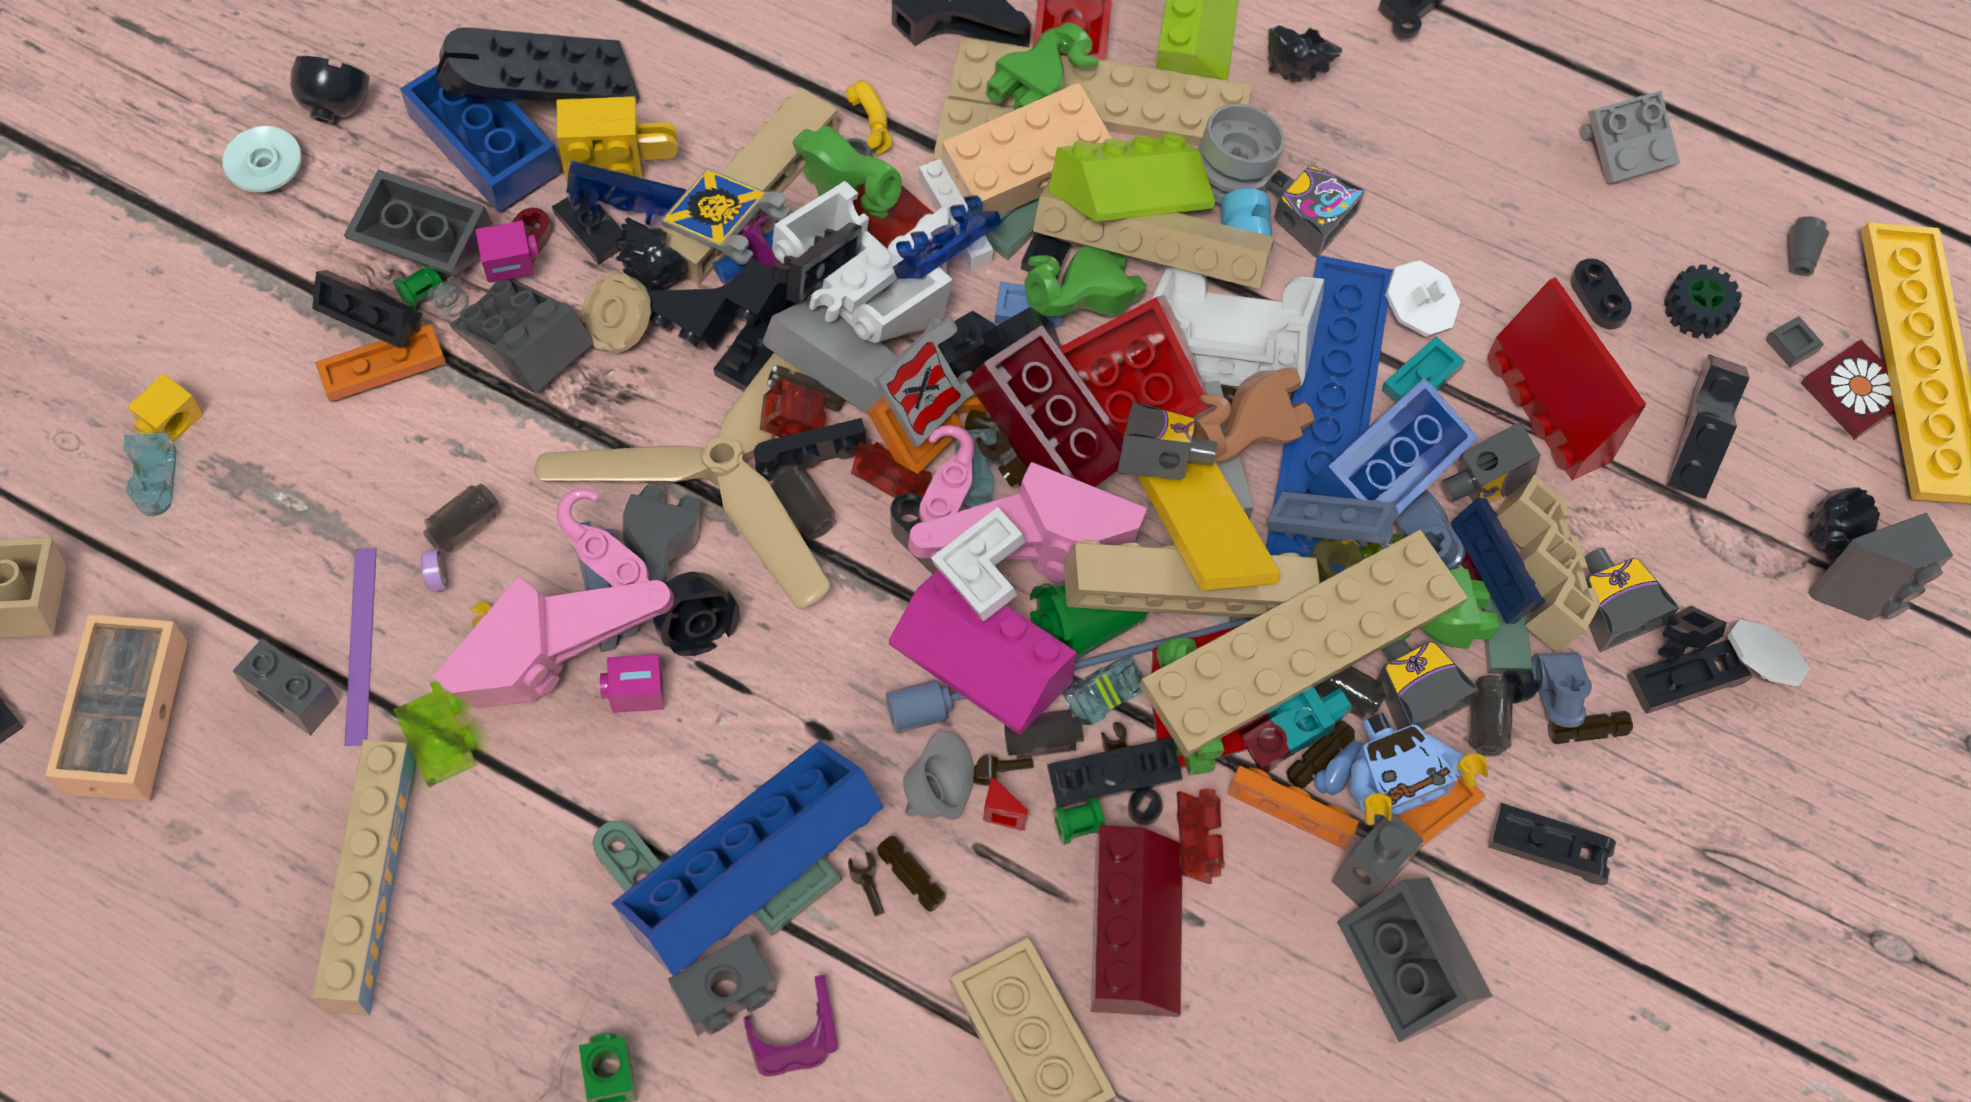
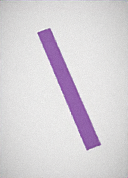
[345,548,376,746]

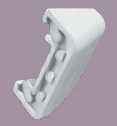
[772,181,953,343]
[1152,266,1324,391]

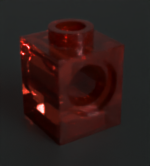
[759,379,826,437]

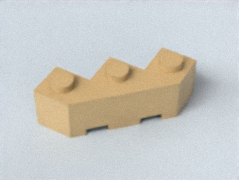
[1497,474,1600,652]

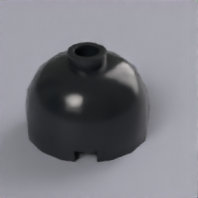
[290,56,370,124]
[653,571,740,656]

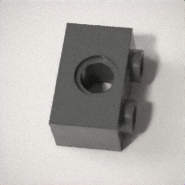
[233,638,339,736]
[668,934,776,1036]

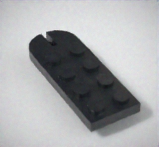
[435,27,640,104]

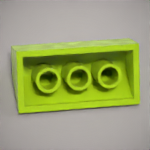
[1155,0,1239,81]
[1048,133,1215,222]

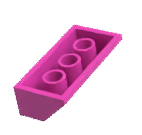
[889,570,1076,735]

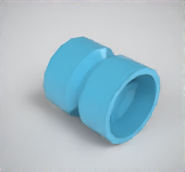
[1220,188,1273,251]

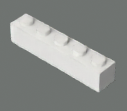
[918,159,993,271]

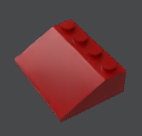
[1487,277,1646,481]
[1058,295,1213,438]

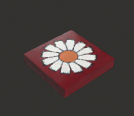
[1801,339,1895,440]

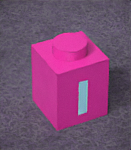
[475,220,539,283]
[600,654,664,713]

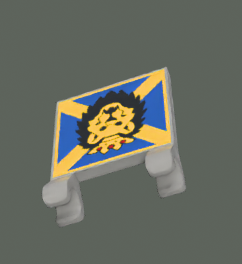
[661,168,790,265]

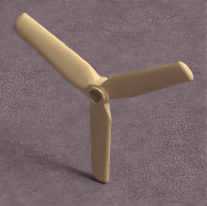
[535,353,830,609]

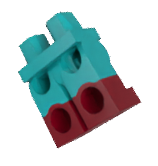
[1236,687,1352,773]

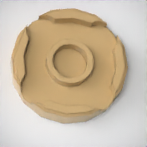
[581,273,651,353]

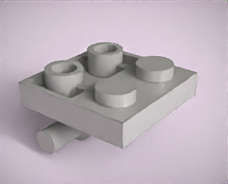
[1580,90,1680,184]

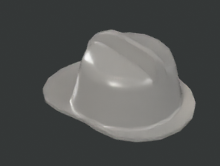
[903,731,974,820]

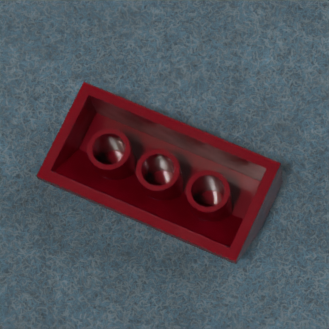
[965,325,1124,487]
[1091,825,1183,1017]

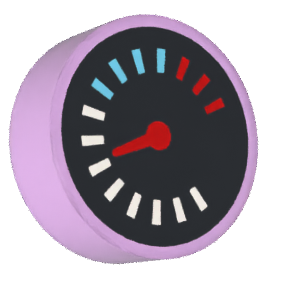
[421,549,449,592]

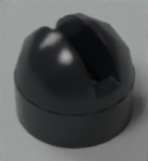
[1501,668,1539,704]
[1127,788,1163,825]

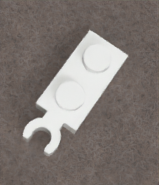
[809,242,905,322]

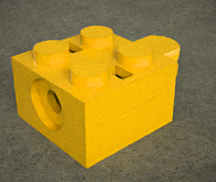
[557,97,678,184]

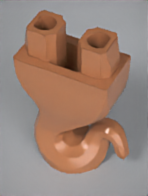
[1193,368,1315,462]

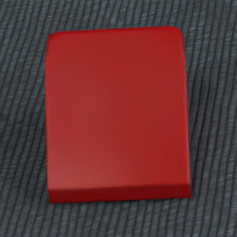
[983,778,1028,831]

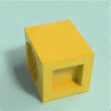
[127,373,203,448]

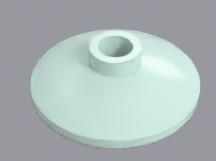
[222,126,302,192]

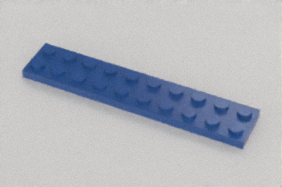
[1265,255,1393,583]

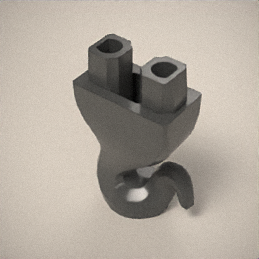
[608,485,701,587]

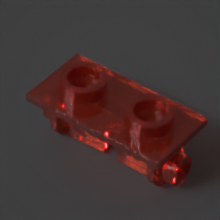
[851,442,933,498]
[1177,789,1225,884]

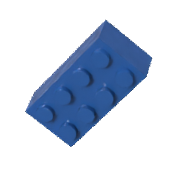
[400,65,561,213]
[1306,378,1479,546]

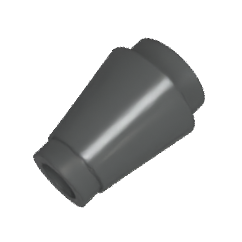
[1790,216,1829,276]

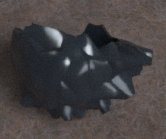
[1268,25,1342,81]
[615,217,688,292]
[1808,487,1880,559]

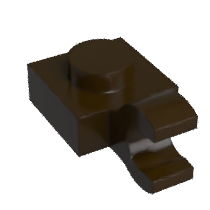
[976,424,1028,487]

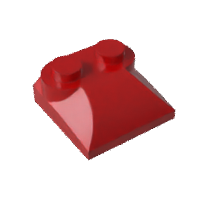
[1033,0,1112,60]

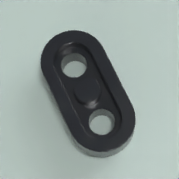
[1570,258,1632,330]

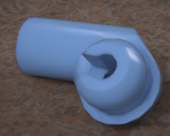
[1314,741,1363,795]

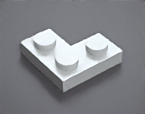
[931,507,1026,621]

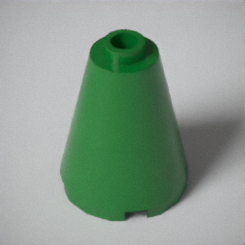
[1030,583,1149,659]

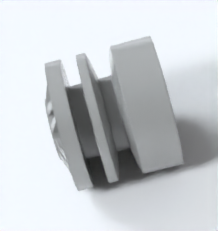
[1197,104,1285,204]

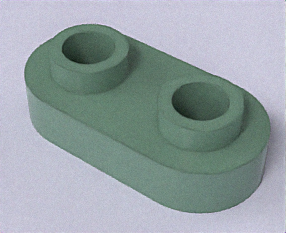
[593,821,661,893]

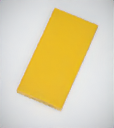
[1138,462,1281,591]

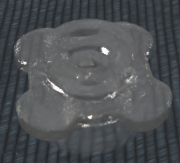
[427,275,469,319]

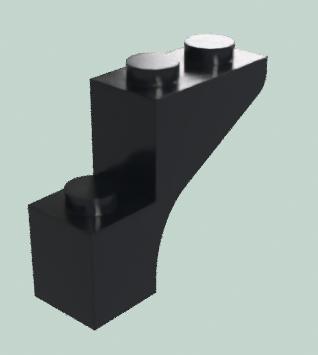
[892,0,1031,48]
[647,257,788,351]
[937,307,1061,377]
[1667,354,1750,499]

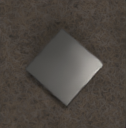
[1765,316,1824,368]

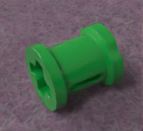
[393,266,446,310]
[1053,797,1105,845]

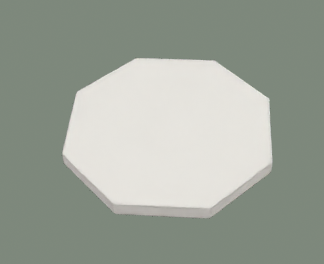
[1385,260,1460,337]
[1727,619,1810,686]

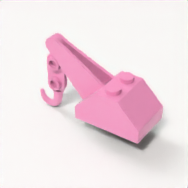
[908,425,1147,583]
[432,488,674,708]

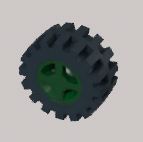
[1664,264,1742,339]

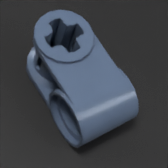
[1395,490,1465,570]
[1532,652,1592,728]

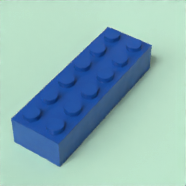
[611,740,884,976]

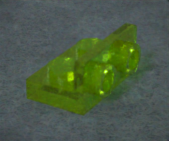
[393,680,478,788]

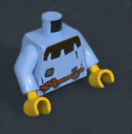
[1349,713,1489,825]

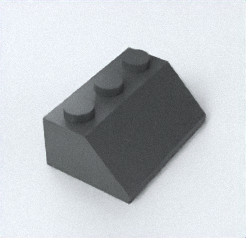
[344,169,494,276]
[1808,512,1953,621]
[1337,877,1493,1042]

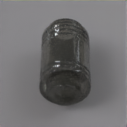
[771,465,836,539]
[423,483,500,552]
[1314,666,1386,720]
[1468,675,1514,757]
[1003,709,1084,759]

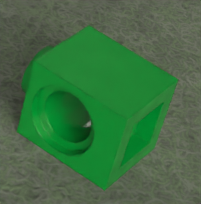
[579,1033,637,1102]

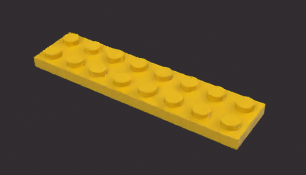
[1861,222,1971,504]

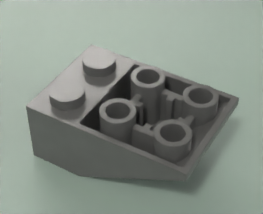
[450,279,593,394]

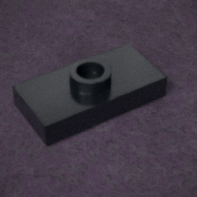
[552,187,623,265]

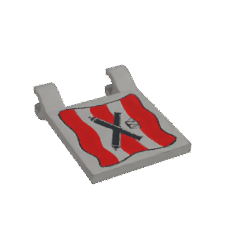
[874,317,975,447]

